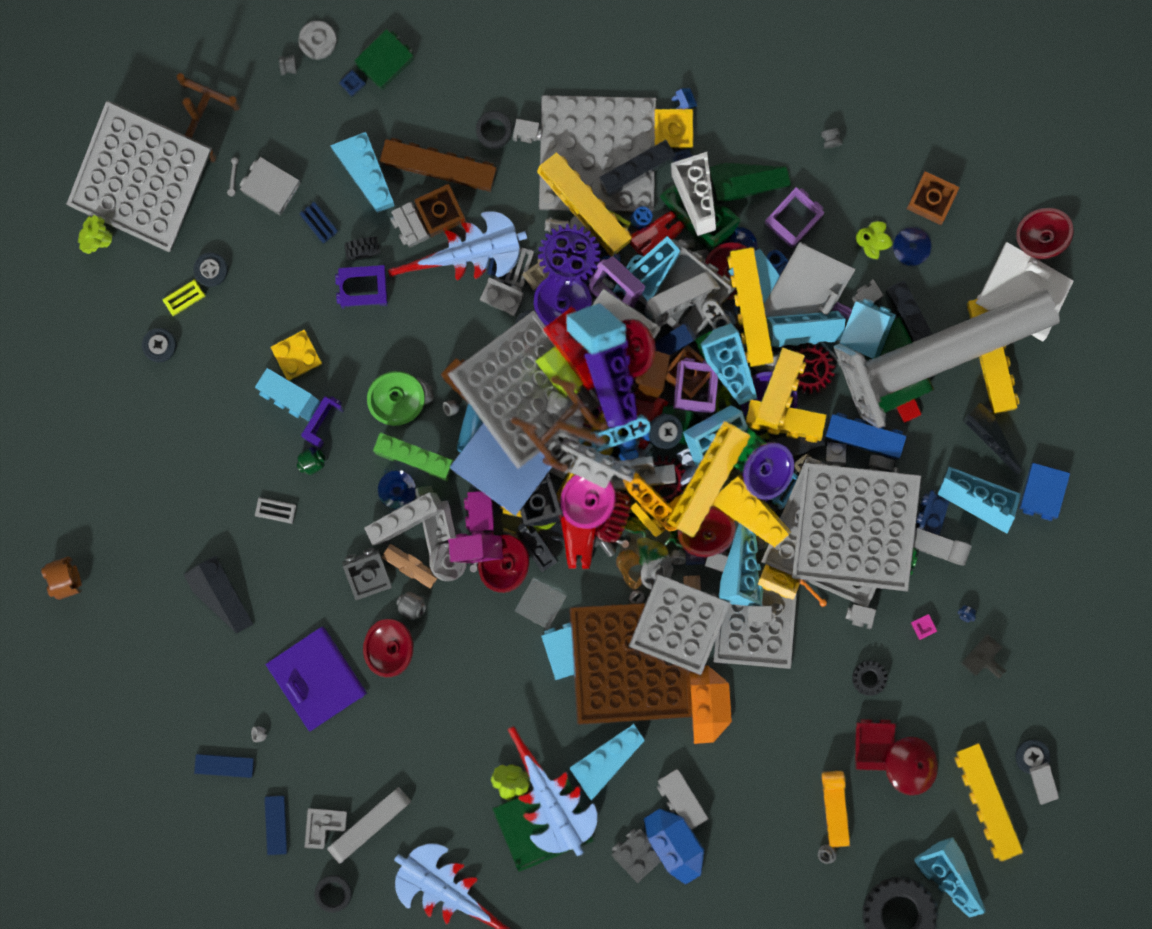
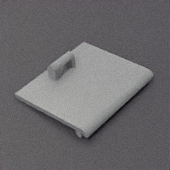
[764,243,855,317]

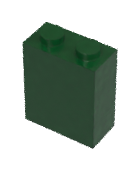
[354,29,414,91]

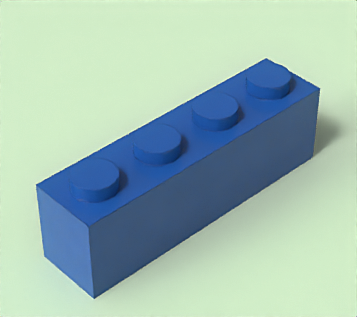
[825,413,906,460]

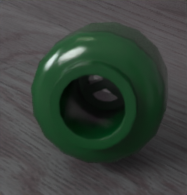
[296,447,326,475]

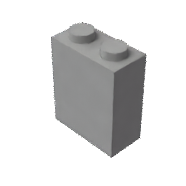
[240,157,301,216]

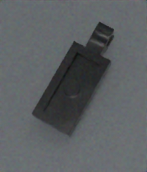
[518,522,559,572]

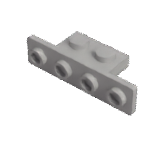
[562,437,635,488]
[610,456,676,491]
[415,486,456,555]

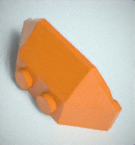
[689,665,732,744]

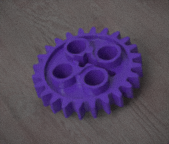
[538,224,601,286]

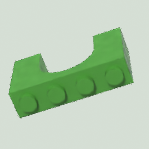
[373,433,454,482]

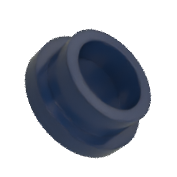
[958,605,977,623]

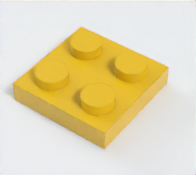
[654,109,693,148]
[271,330,322,381]
[630,502,665,537]
[758,564,800,600]

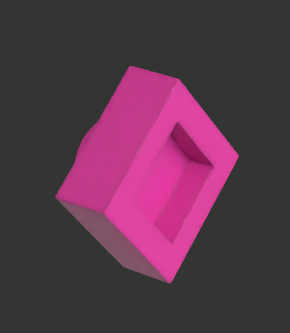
[911,614,937,640]

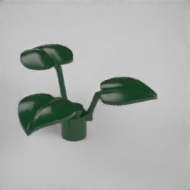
[625,513,682,566]

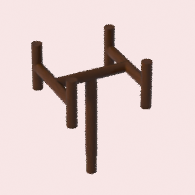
[177,73,240,162]
[511,376,607,472]

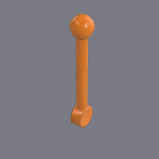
[798,579,827,607]

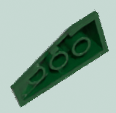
[709,163,791,204]
[660,184,741,252]

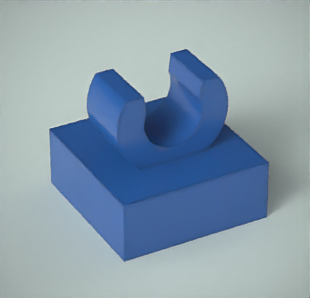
[672,88,698,109]

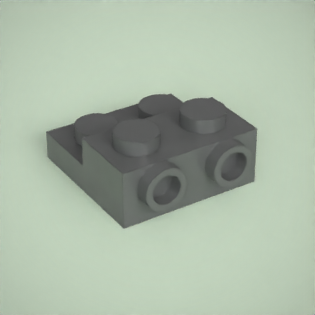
[342,548,392,600]
[611,828,661,883]

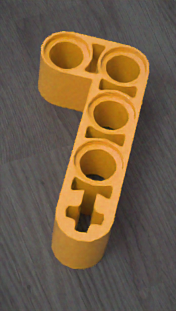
[623,472,683,531]
[822,770,849,848]

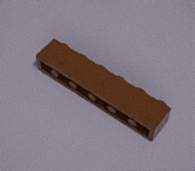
[380,138,497,192]

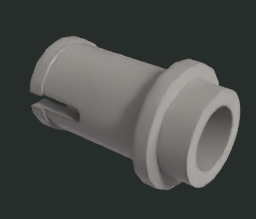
[545,217,569,233]

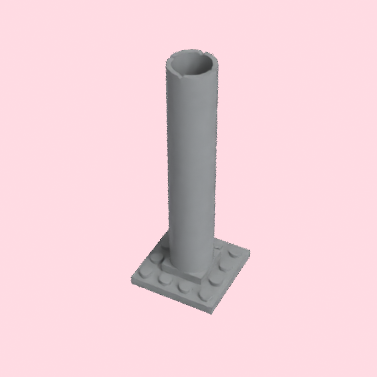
[833,289,1060,428]

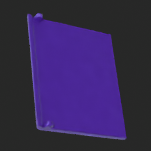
[265,626,368,732]

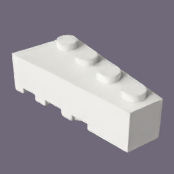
[671,152,716,235]

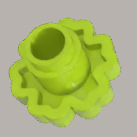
[78,215,112,254]
[491,764,531,800]

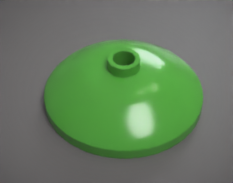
[367,371,424,426]

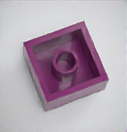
[464,492,494,534]
[448,531,503,564]

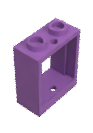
[764,187,825,249]
[588,256,646,308]
[673,358,718,413]

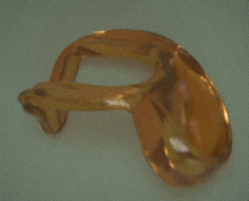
[616,549,642,589]

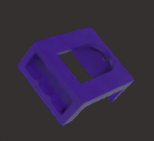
[335,265,388,309]
[301,396,344,449]

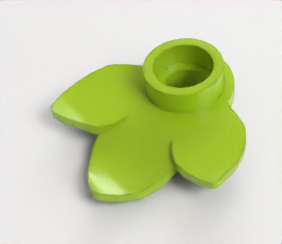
[856,222,893,259]

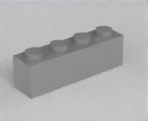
[364,493,445,545]

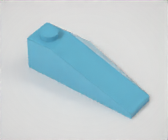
[701,323,757,405]
[719,523,763,606]
[914,837,985,917]

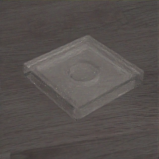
[515,578,567,630]

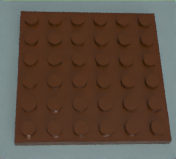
[570,603,692,724]

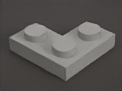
[546,391,587,441]
[305,809,347,849]

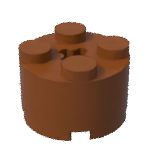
[41,556,82,600]

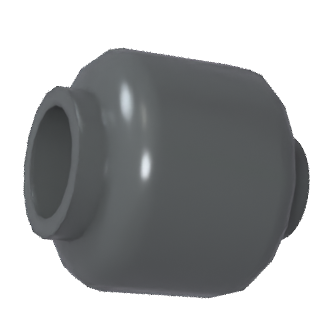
[396,592,426,620]

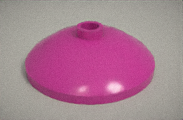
[561,475,615,529]

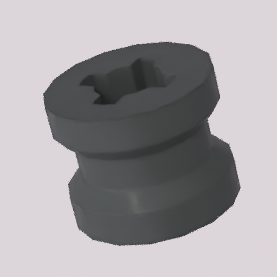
[279,55,297,75]
[821,129,843,148]

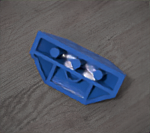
[644,808,704,884]

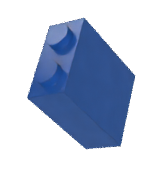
[1018,463,1070,521]

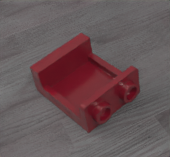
[855,719,896,770]

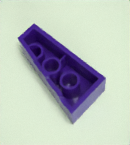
[585,340,637,428]

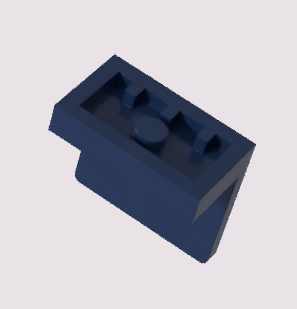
[915,490,949,536]

